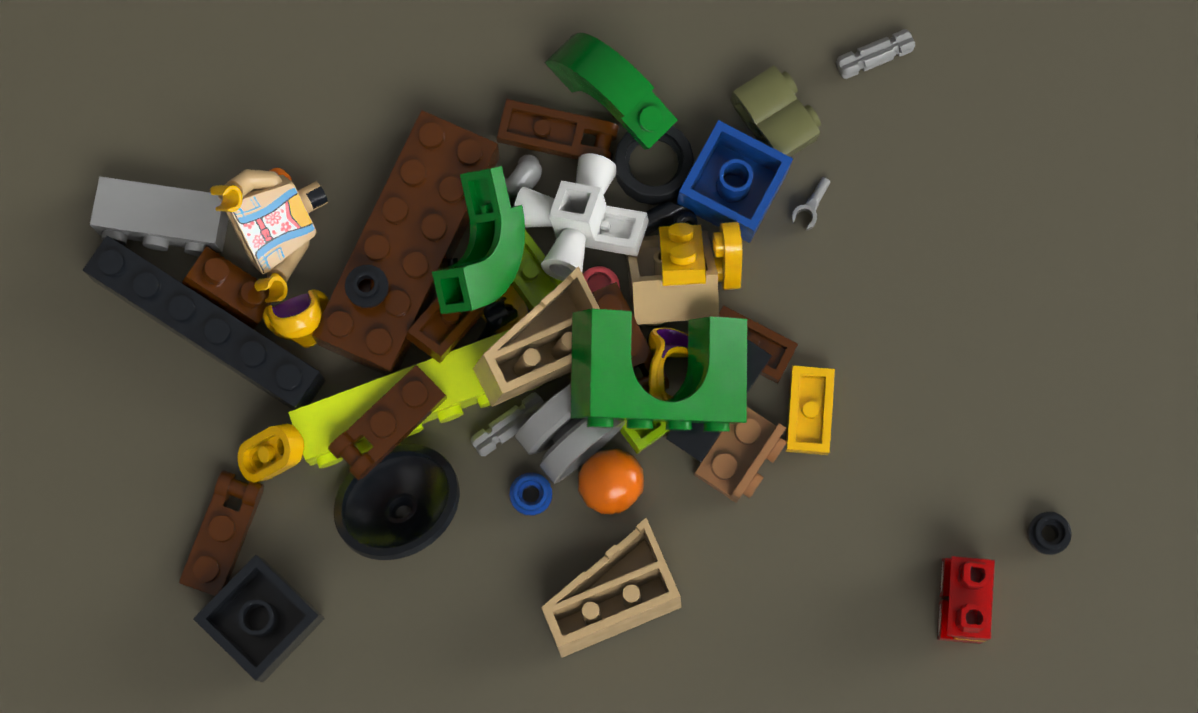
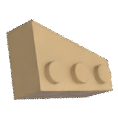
[473,266,600,407]
[541,518,681,658]

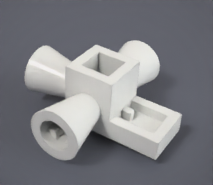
[514,153,649,281]

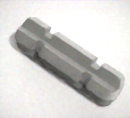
[836,29,915,79]
[470,392,545,456]

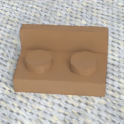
[694,407,787,503]

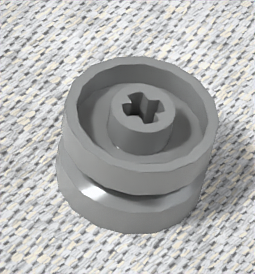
[515,384,625,484]

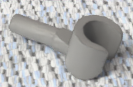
[792,177,831,231]

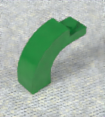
[544,32,678,150]
[432,166,525,314]

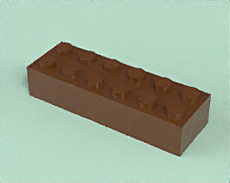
[312,110,500,376]

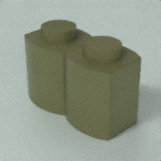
[730,65,821,157]

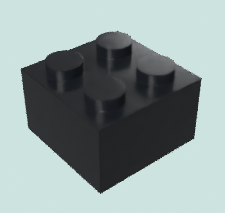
[193,555,325,682]

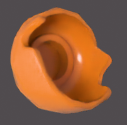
[578,449,644,515]

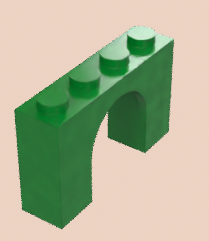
[571,309,747,432]

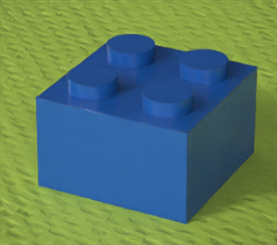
[677,120,793,243]

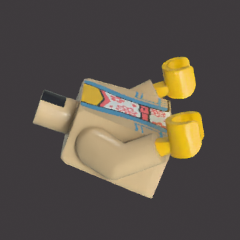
[210,169,328,303]

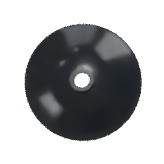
[334,444,460,560]

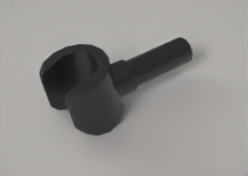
[477,296,518,341]

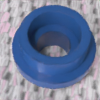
[509,473,552,516]

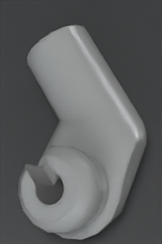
[505,154,542,199]

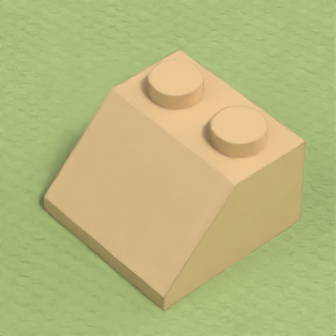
[626,231,719,326]

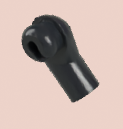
[644,201,698,236]

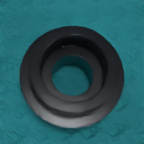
[345,265,389,308]
[1027,512,1072,555]

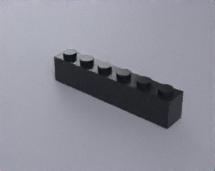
[83,236,326,410]

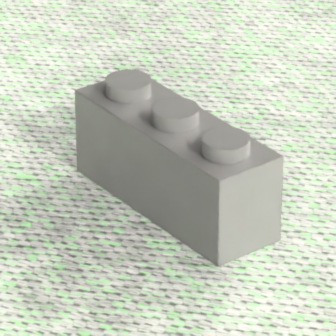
[90,176,229,256]

